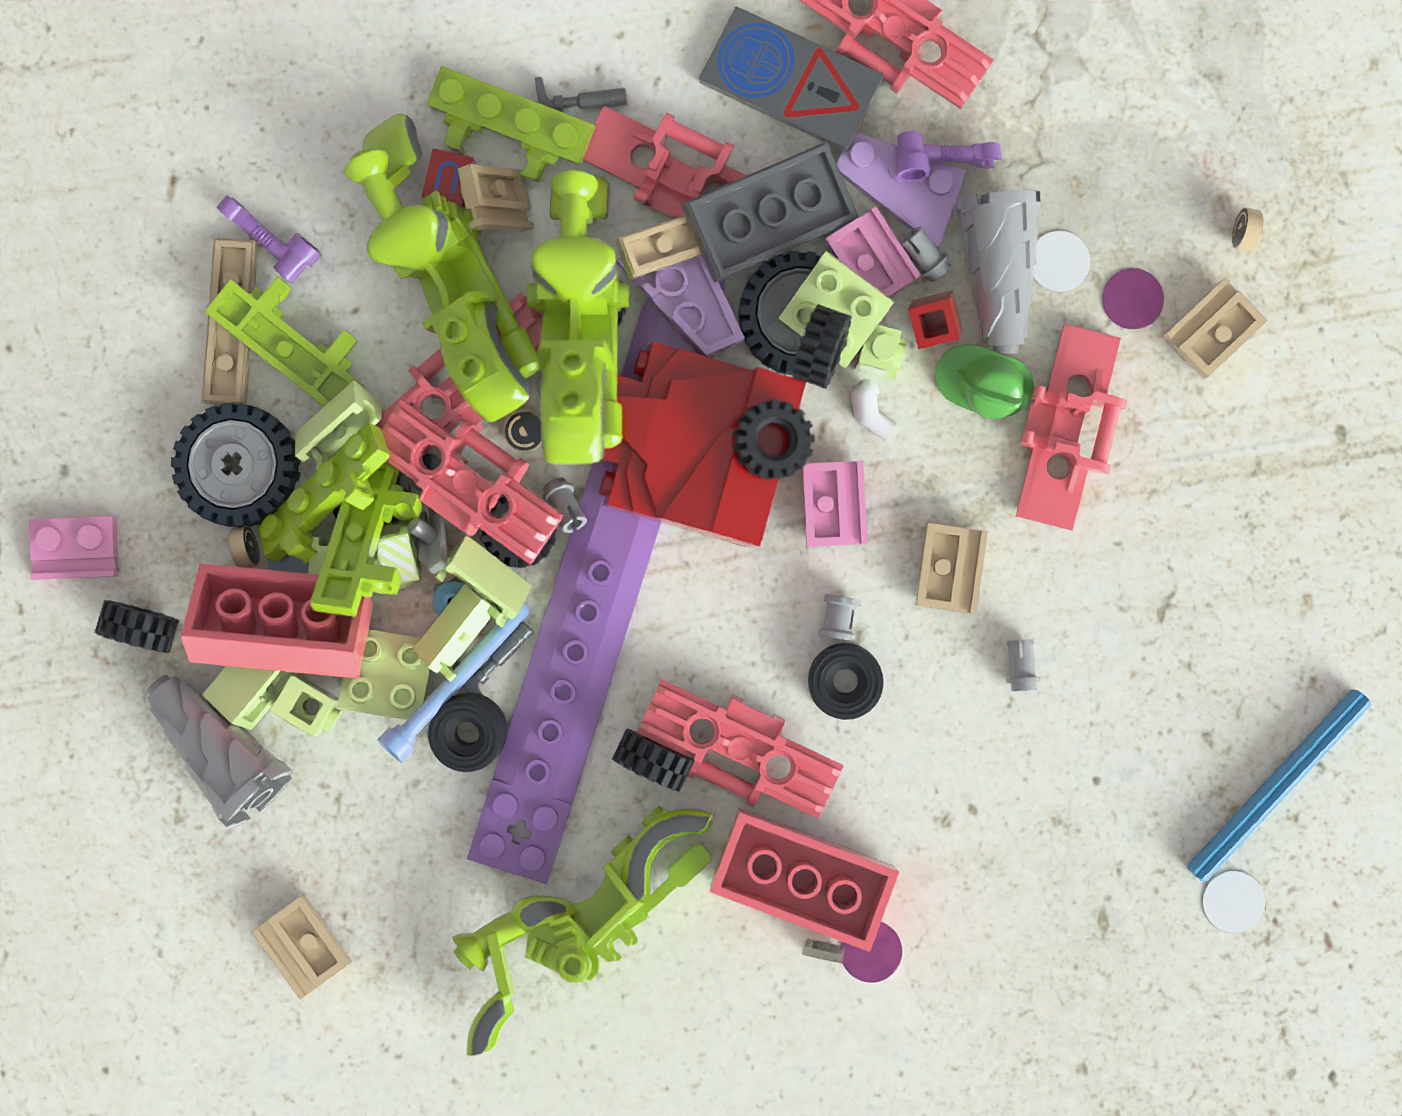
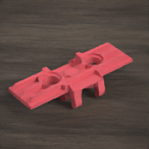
[798,0,994,109]
[583,106,747,219]
[376,292,543,456]
[1015,324,1127,531]
[382,400,564,564]
[636,679,844,819]

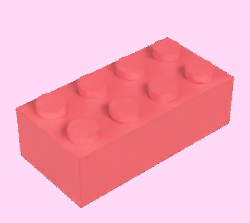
[181,563,373,678]
[710,808,899,952]

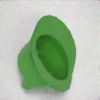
[935,344,1034,419]

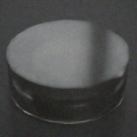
[802,938,845,963]

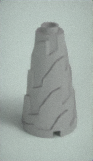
[956,190,1041,354]
[147,675,293,829]

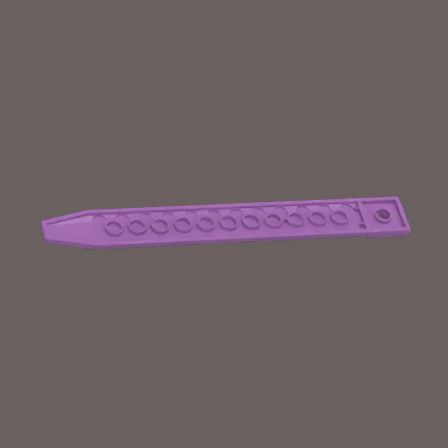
[467,279,725,884]

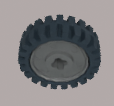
[739,251,822,375]

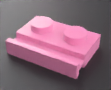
[825,206,921,298]
[802,460,868,547]
[29,516,119,580]

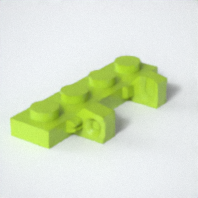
[426,66,596,183]
[204,276,364,406]
[257,421,390,563]
[310,461,423,617]

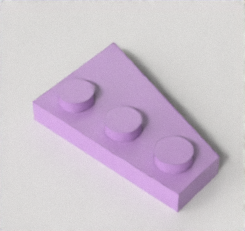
[837,132,966,249]
[616,256,745,357]

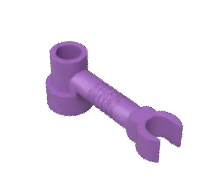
[895,131,1002,182]
[216,195,322,283]

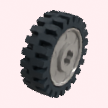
[171,403,301,527]

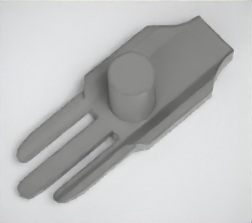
[407,507,447,574]

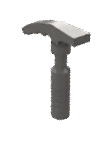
[535,77,627,112]
[452,621,535,695]

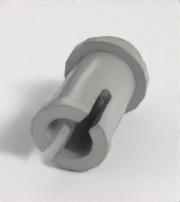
[900,226,951,281]
[543,478,587,533]
[1006,640,1040,692]

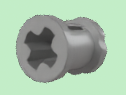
[818,594,861,641]

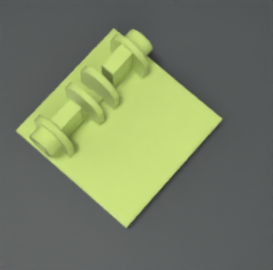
[778,251,894,368]
[337,629,430,720]

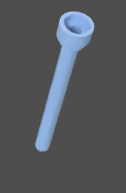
[377,603,529,763]

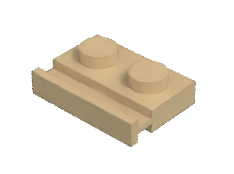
[458,164,535,233]
[1163,277,1268,379]
[915,523,988,614]
[251,894,352,1000]

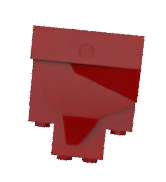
[599,342,806,547]

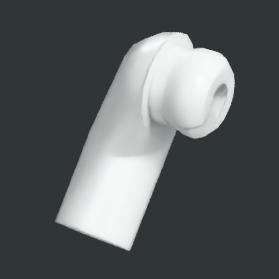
[850,379,896,440]

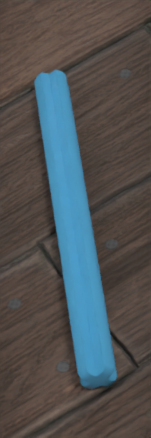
[1187,689,1371,882]

